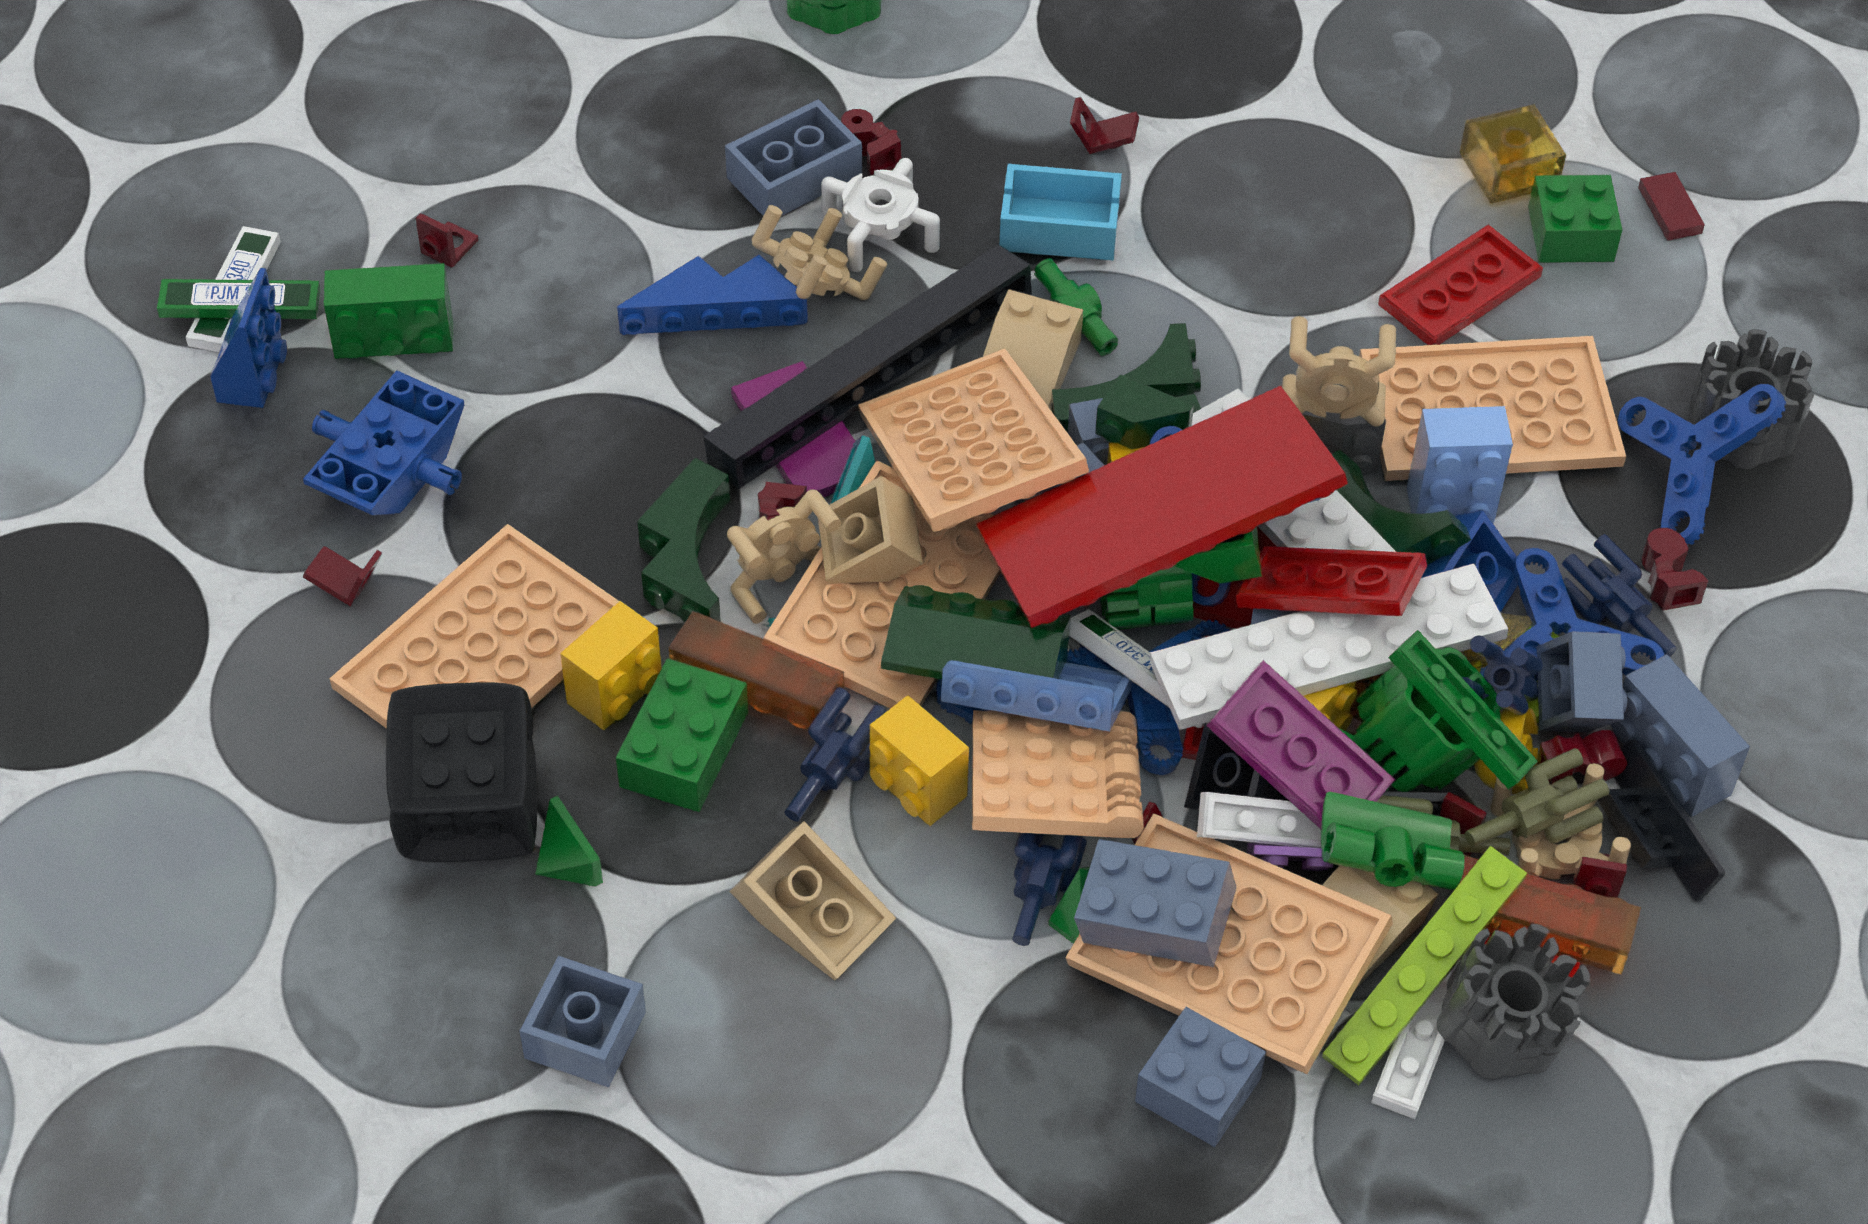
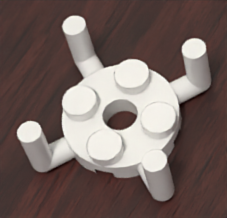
[821,158,940,272]

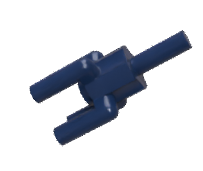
[1562,534,1677,657]
[1462,635,1543,715]
[784,687,887,822]
[1012,833,1087,946]

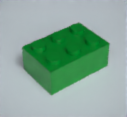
[324,263,453,359]
[616,658,748,812]

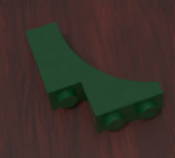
[1051,323,1201,432]
[1332,449,1471,565]
[637,458,730,634]

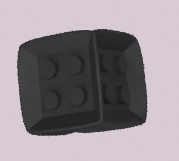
[386,682,537,862]

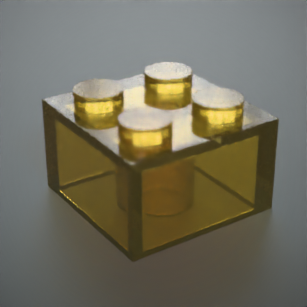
[1459,104,1566,204]

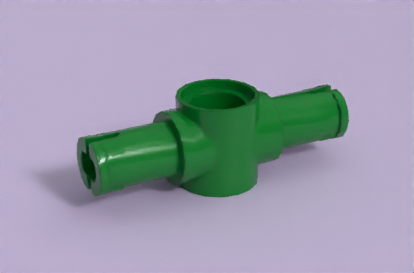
[1034,258,1119,356]

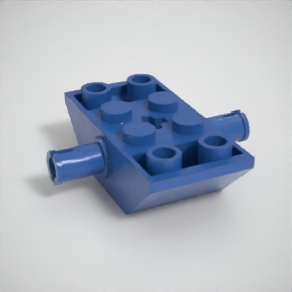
[303,370,465,515]

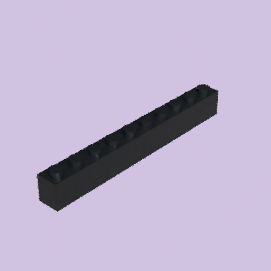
[703,244,1032,489]

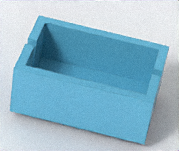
[999,164,1122,261]

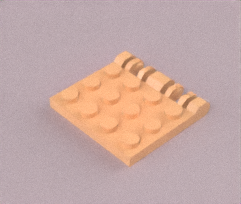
[972,710,1144,838]

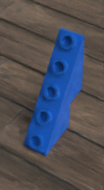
[617,255,808,335]

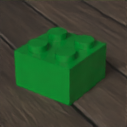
[1528,175,1623,263]

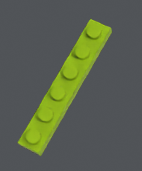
[1322,846,1527,1086]

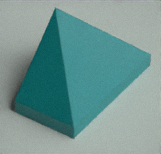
[830,435,875,504]

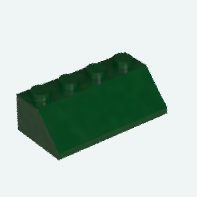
[881,585,1071,679]

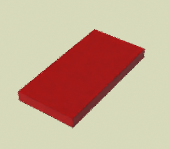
[1378,224,1543,345]
[1235,546,1427,616]

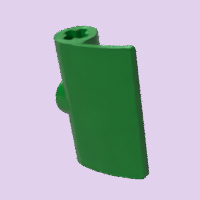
[1321,792,1465,891]

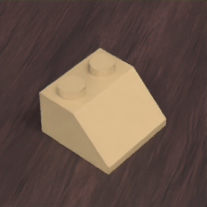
[818,476,923,584]

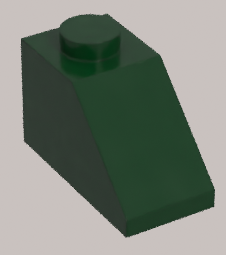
[1095,374,1194,449]

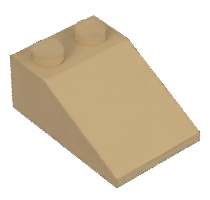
[983,290,1083,410]
[730,821,896,981]
[1322,865,1438,987]

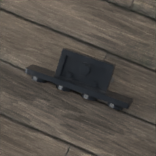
[1597,739,1725,901]

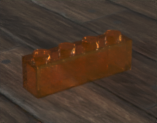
[669,611,844,729]
[1459,855,1641,975]

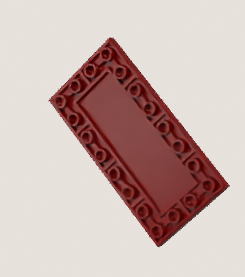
[976,386,1348,628]

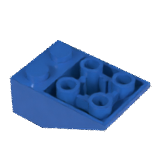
[210,268,287,408]

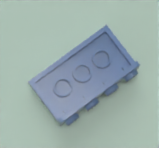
[941,660,1132,732]

